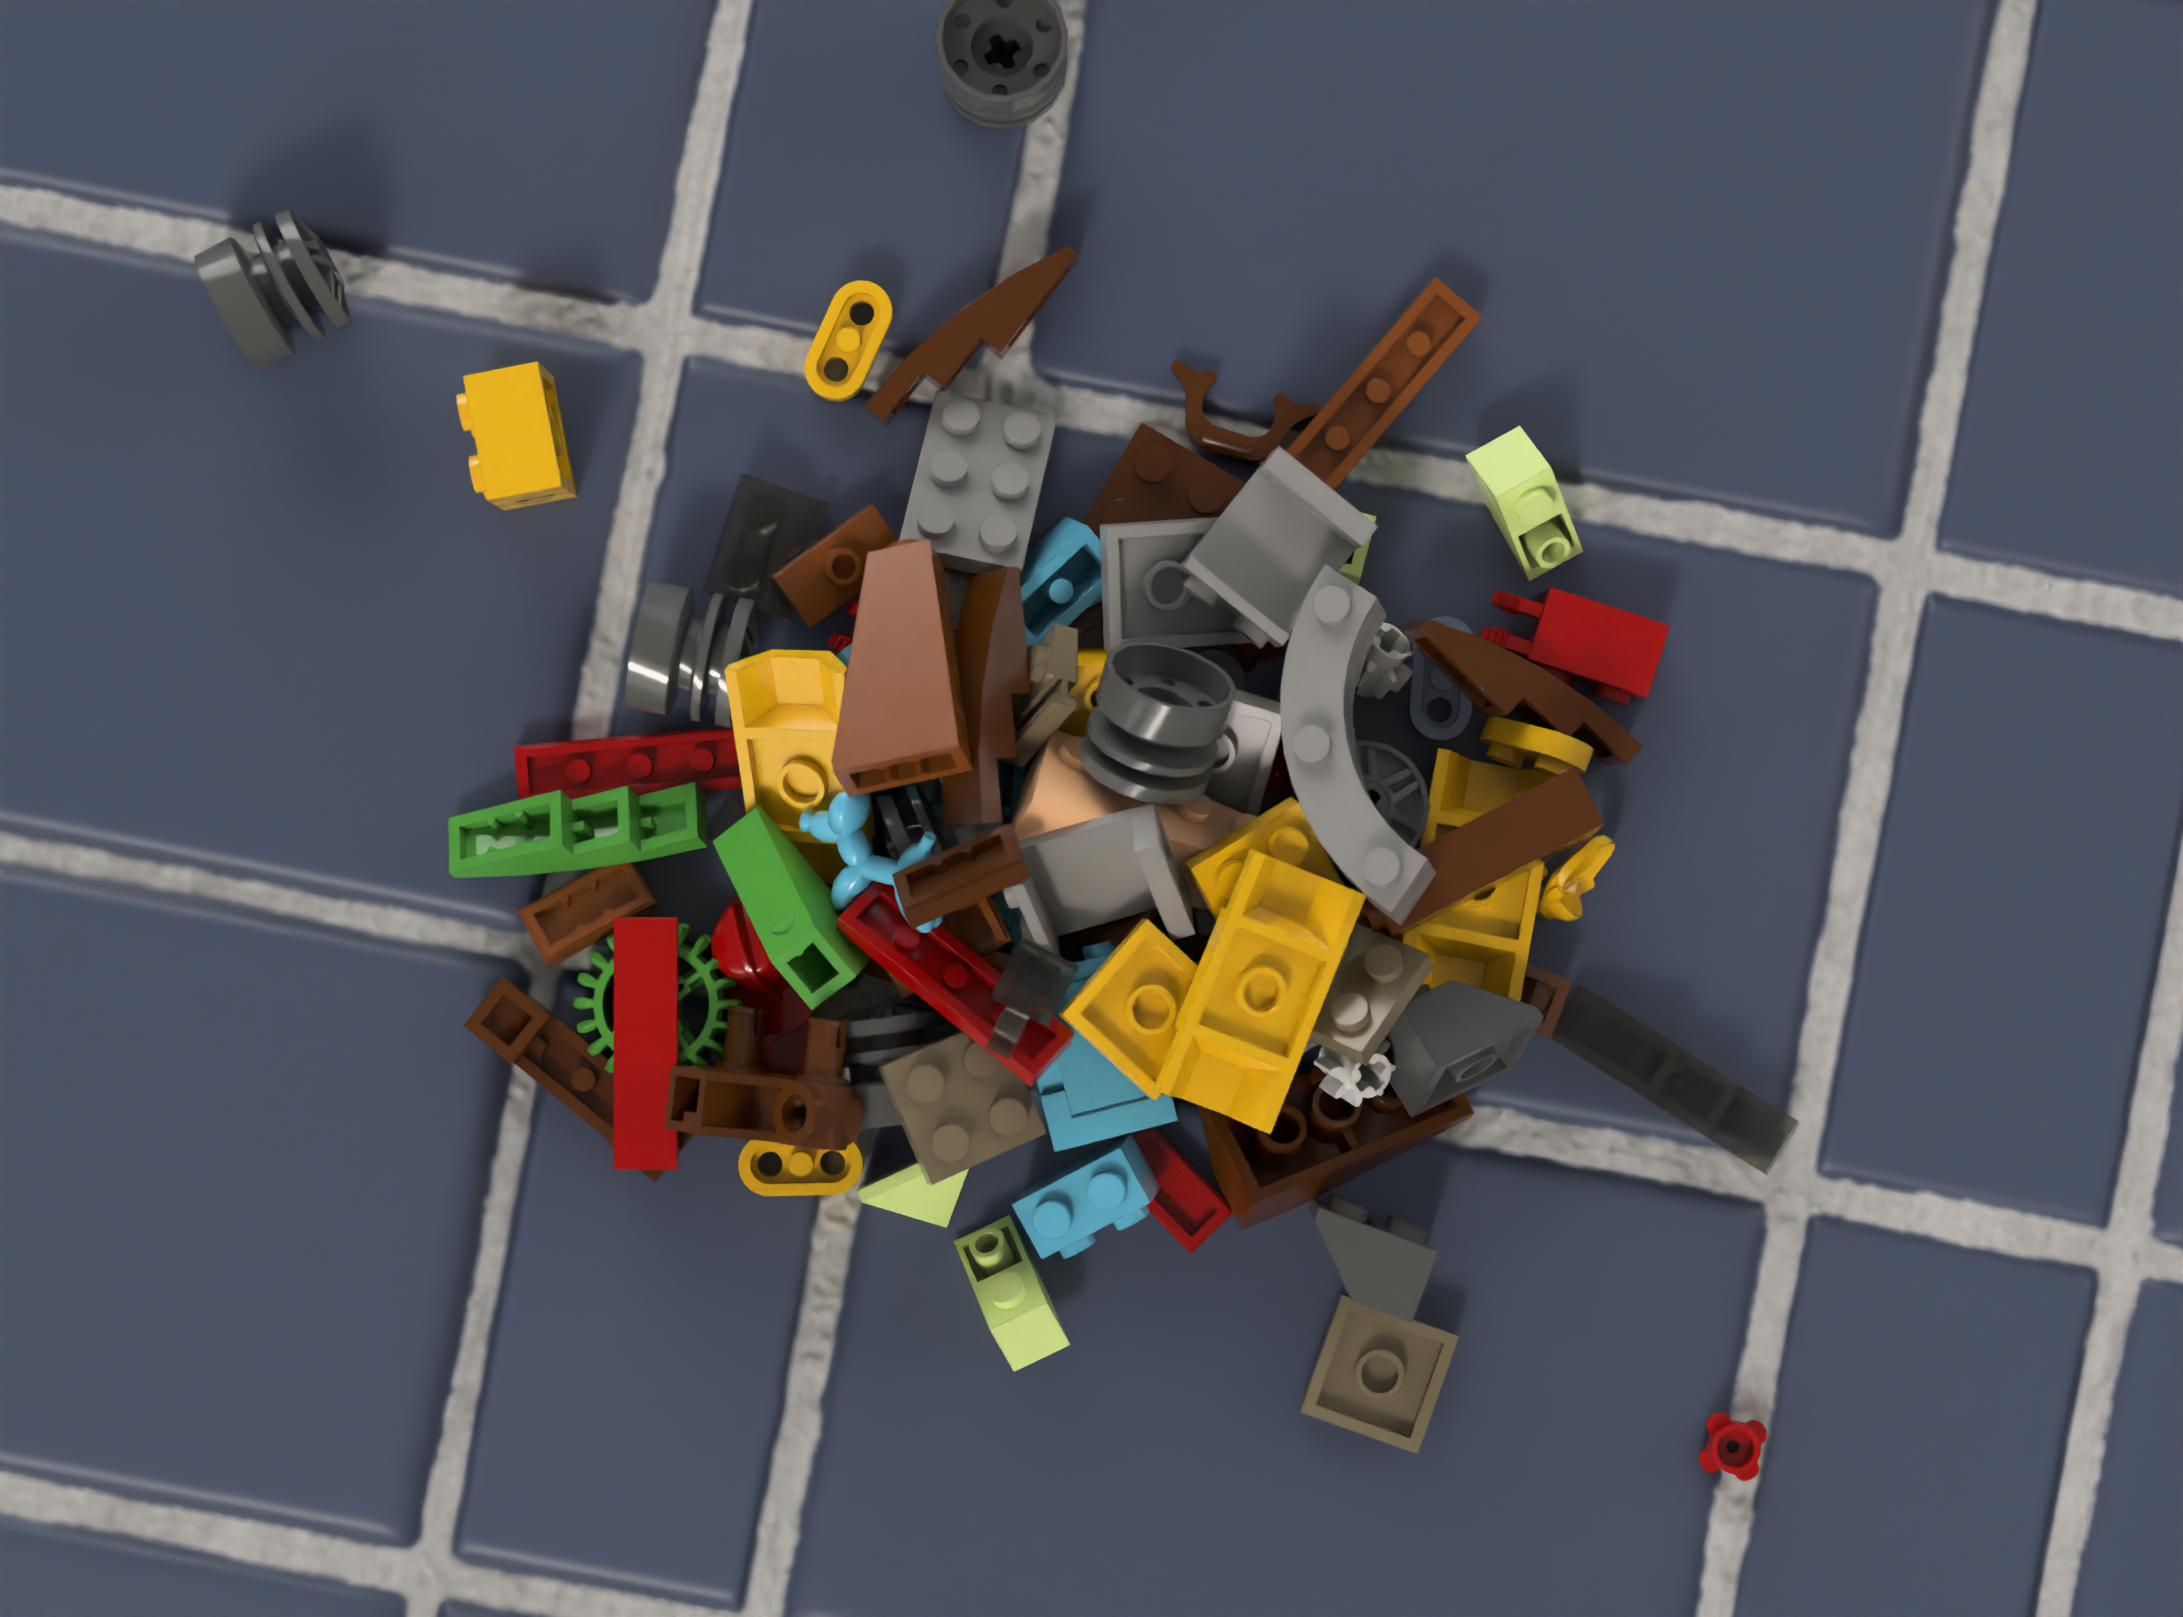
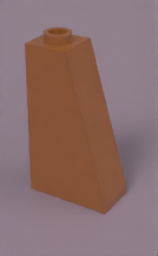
[832,539,973,797]

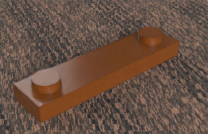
[1286,277,1482,490]

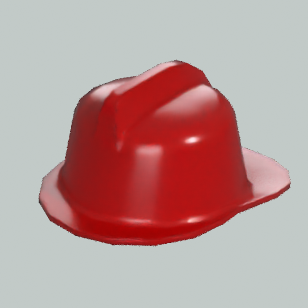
[711,895,818,1035]

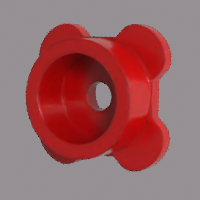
[1698,1412,1767,1481]

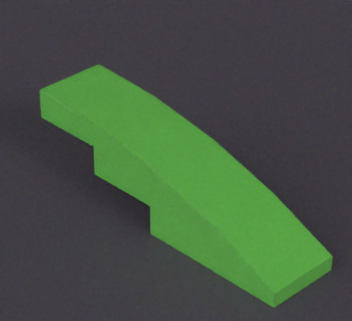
[448,782,708,878]

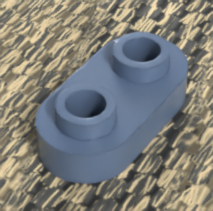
[1408,616,1473,741]

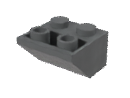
[1308,1192,1438,1323]

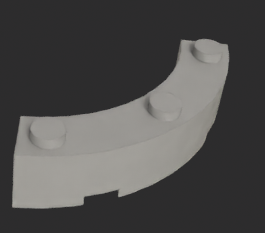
[1280,564,1437,926]

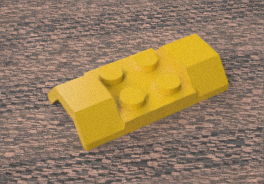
[724,649,876,884]
[1402,748,1553,1001]
[1154,849,1366,1134]

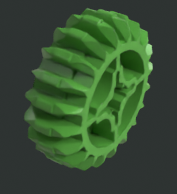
[574,923,744,1073]

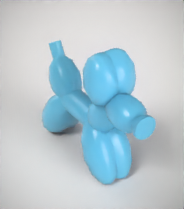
[799,791,943,933]

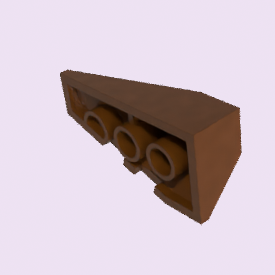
[1198,1068,1474,1230]

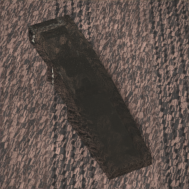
[1551,984,1800,1176]

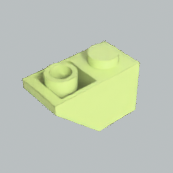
[1465,426,1583,581]
[954,1215,1070,1372]

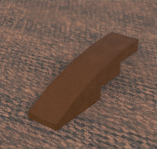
[865,246,1077,426]
[942,567,1031,830]
[1401,619,1643,766]

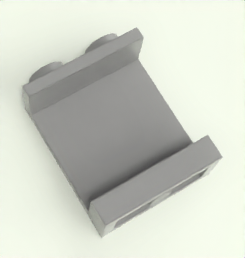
[1178,446,1378,649]
[1003,803,1196,974]

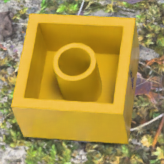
[456,361,577,511]

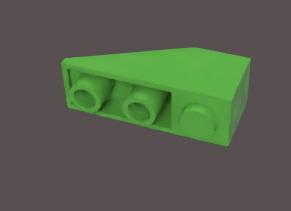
[712,804,872,1010]

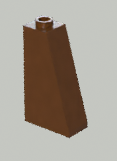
[1360,766,1604,939]

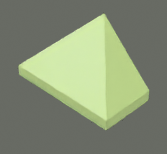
[857,1160,969,1228]

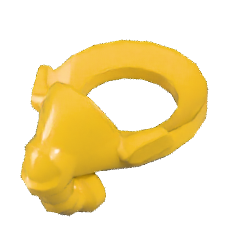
[1536,835,1615,922]

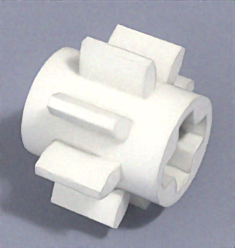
[1355,622,1413,699]
[1314,1039,1396,1107]

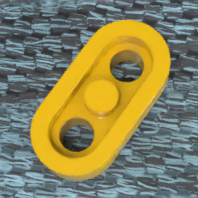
[804,280,893,402]
[1479,716,1594,777]
[738,1140,864,1196]

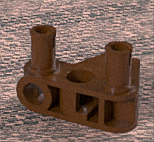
[664,1006,863,1151]

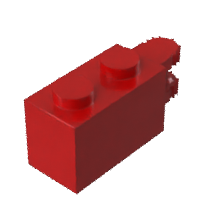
[1480,588,1670,706]

